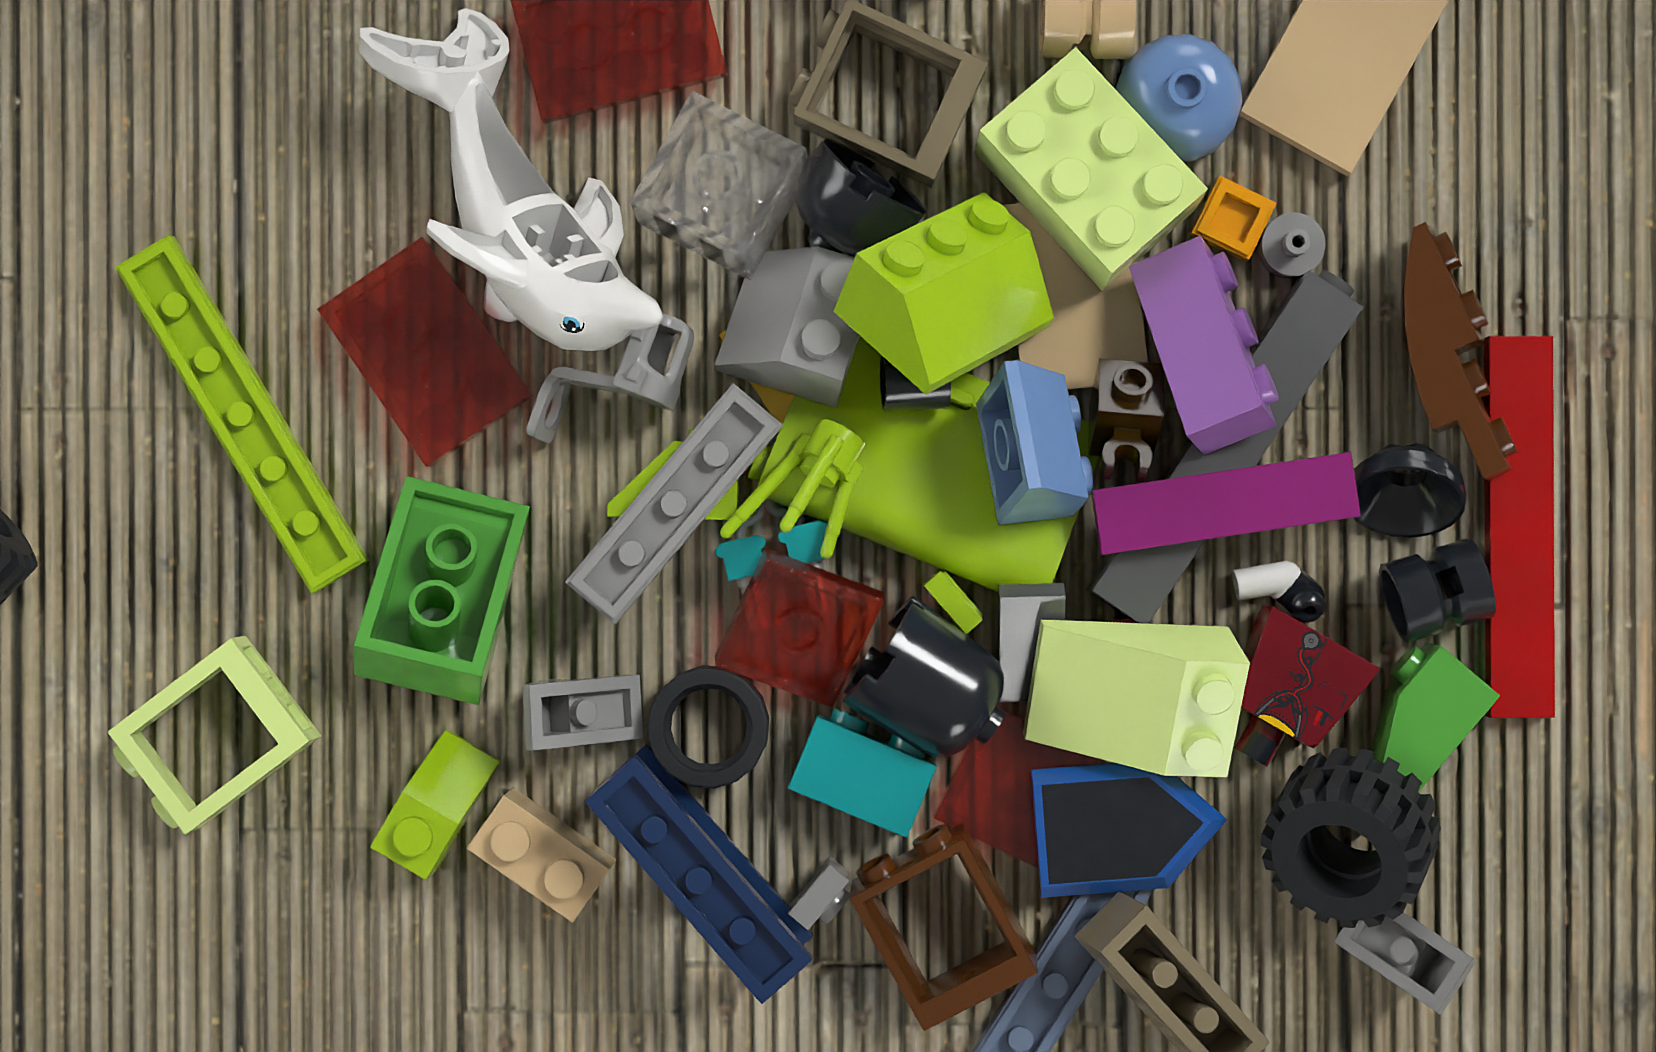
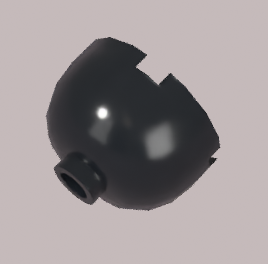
[796,138,926,258]

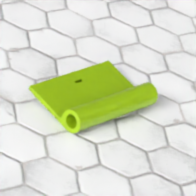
[748,336,1099,593]

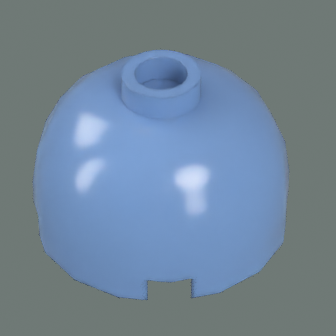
[1115,34,1242,162]

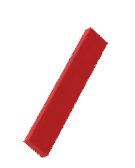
[1484,336,1555,718]

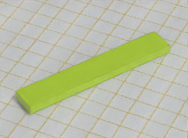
[115,234,370,594]

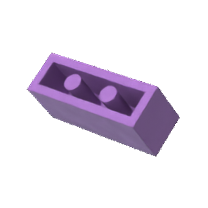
[1129,236,1279,455]

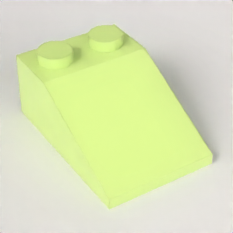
[1023,620,1250,777]

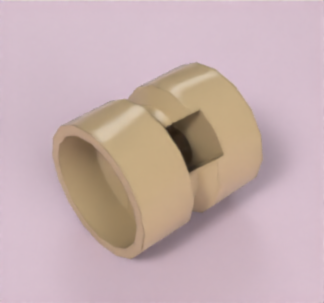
[1038,0,1136,59]

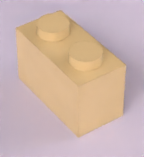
[466,787,616,923]

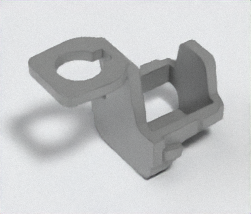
[526,313,694,444]

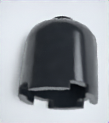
[842,596,1005,758]

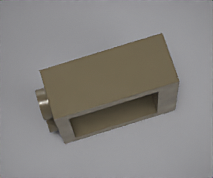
[788,0,989,188]

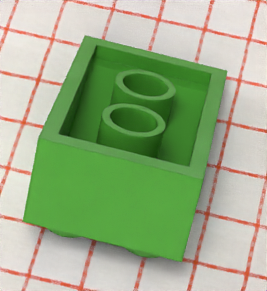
[353,476,530,705]

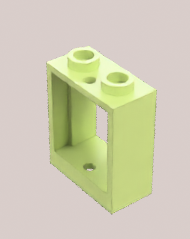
[108,636,321,835]

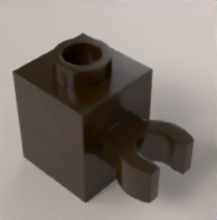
[1088,358,1164,482]

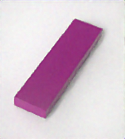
[1091,452,1361,555]

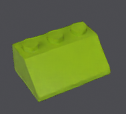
[833,192,1054,395]

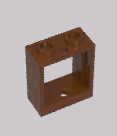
[849,822,1038,1031]

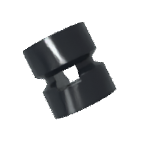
[1379,538,1496,643]

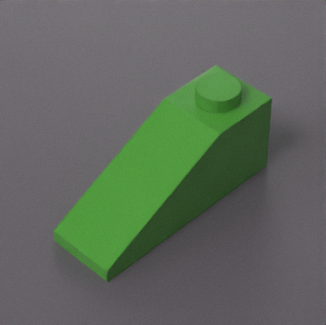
[1358,643,1500,839]

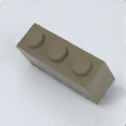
[1074,891,1270,1052]

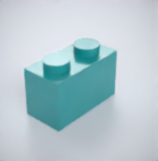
[788,708,937,838]

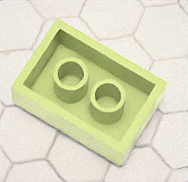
[974,47,1208,292]

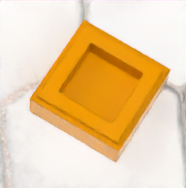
[1189,175,1277,262]

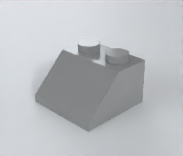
[714,246,860,408]

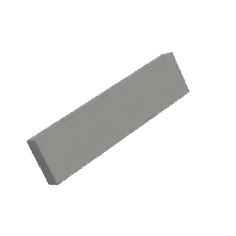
[565,383,783,624]

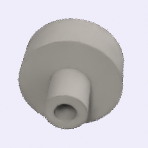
[1258,212,1326,279]

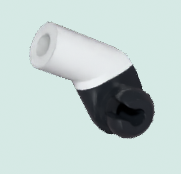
[1232,561,1326,623]

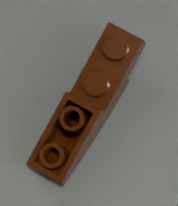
[1404,222,1518,480]

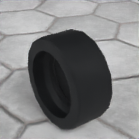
[647,665,770,789]

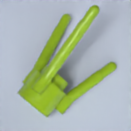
[720,419,865,559]

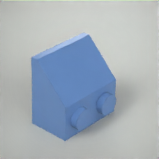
[976,360,1093,525]

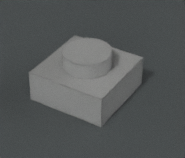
[788,856,850,930]

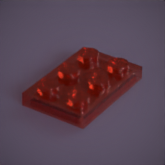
[510,0,728,124]
[317,237,534,467]

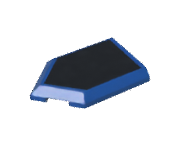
[1030,763,1227,898]

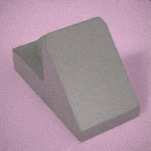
[523,674,643,751]
[1334,912,1477,1015]

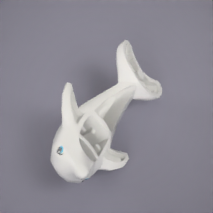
[359,8,663,351]

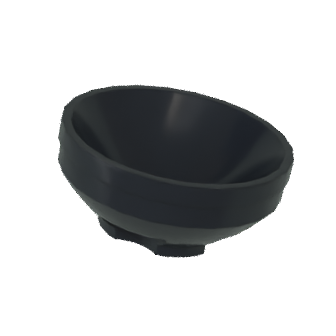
[1353,443,1466,538]

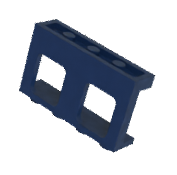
[584,744,813,1004]

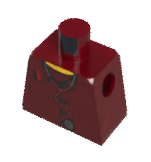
[1234,605,1380,767]

